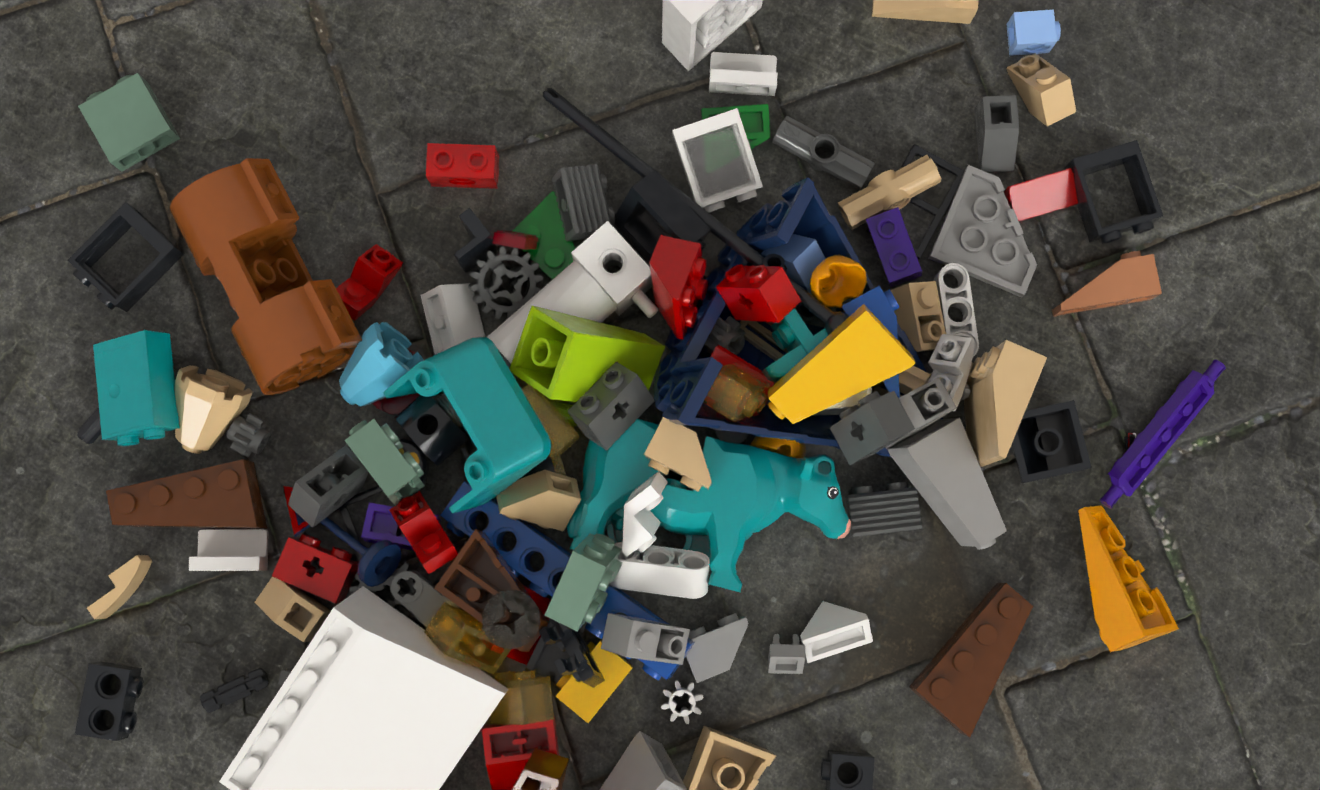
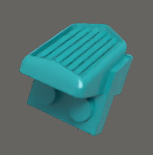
[762,308,828,383]

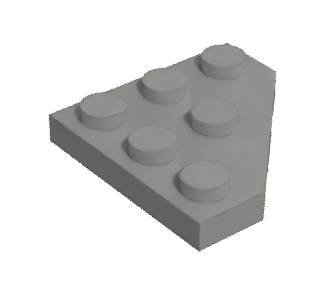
[928,165,1037,298]

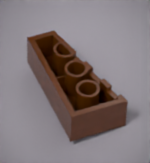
[106,459,267,529]

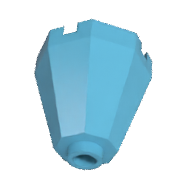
[339,322,424,407]

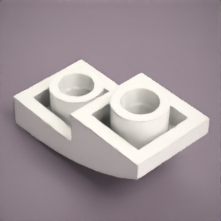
[928,334,975,412]

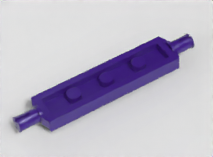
[1099,360,1226,509]

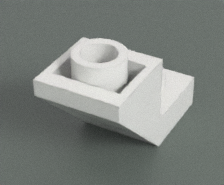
[622,471,668,556]

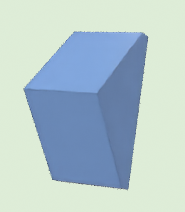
[761,234,826,294]

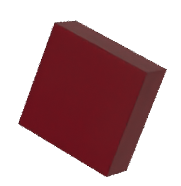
[492,230,538,249]

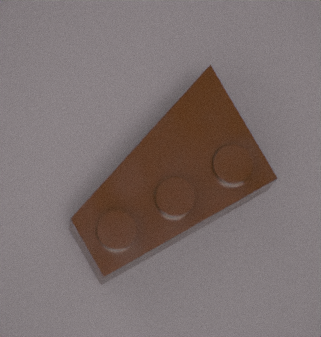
[434,529,549,652]

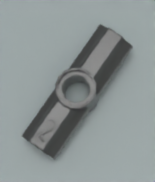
[772,116,875,190]

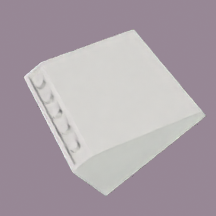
[219,586,508,790]

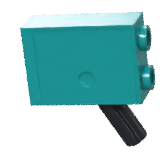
[77,330,180,446]

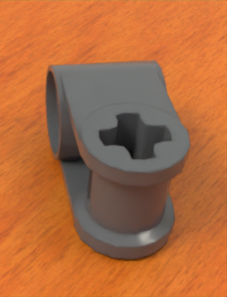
[390,570,459,633]

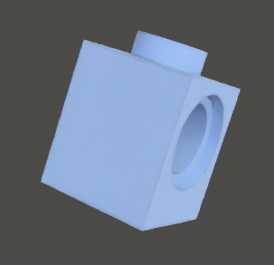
[1006,10,1061,56]

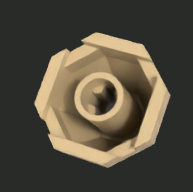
[175,365,253,454]

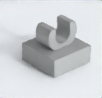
[768,634,806,674]

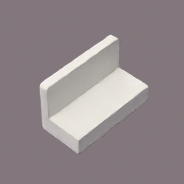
[709,52,778,96]
[420,283,485,355]
[189,529,269,571]

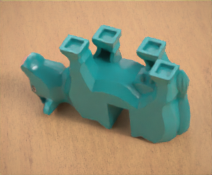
[567,419,851,593]

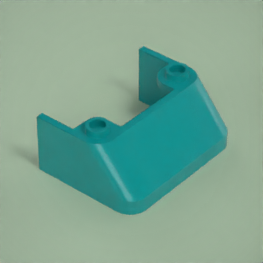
[383,337,551,514]

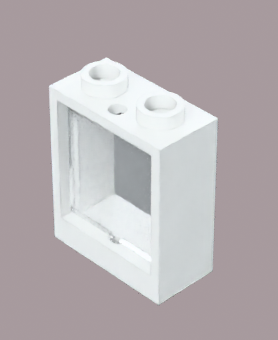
[672,108,763,213]

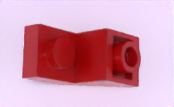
[336,244,403,321]
[389,491,458,574]

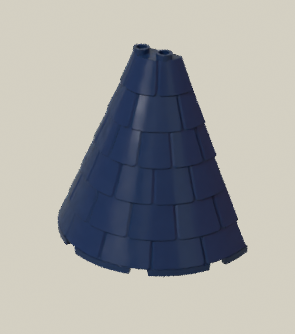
[654,177,943,457]

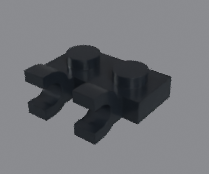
[539,620,605,688]

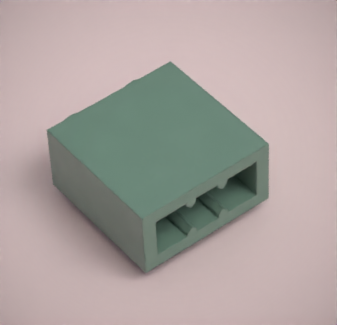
[78,73,180,172]
[344,419,424,506]
[544,533,623,632]

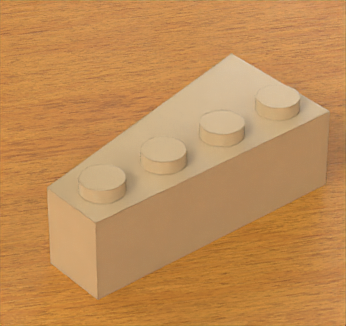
[683,726,776,790]

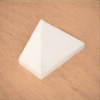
[800,601,873,663]

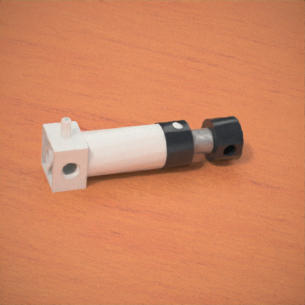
[394,221,658,466]

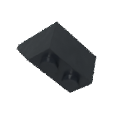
[1012,400,1092,483]

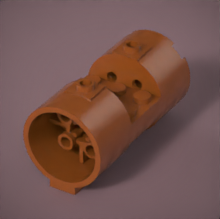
[170,158,362,395]

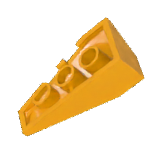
[1078,505,1179,652]

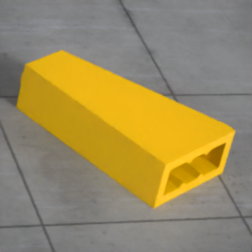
[768,304,916,424]

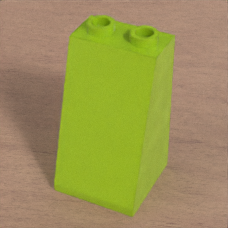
[510,306,665,402]

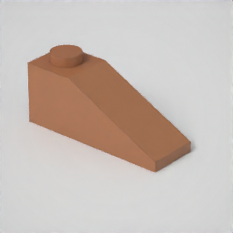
[1052,251,1162,317]

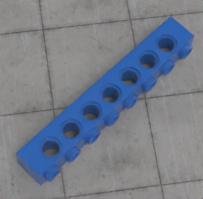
[440,481,695,680]

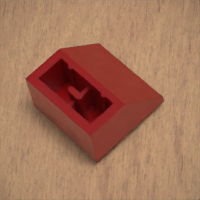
[649,235,708,340]
[482,715,559,790]

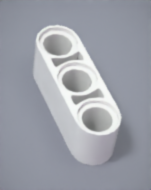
[933,263,979,358]
[610,542,710,599]

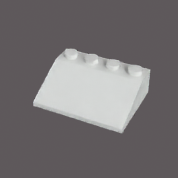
[662,0,763,71]

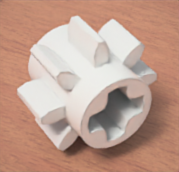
[661,680,704,724]

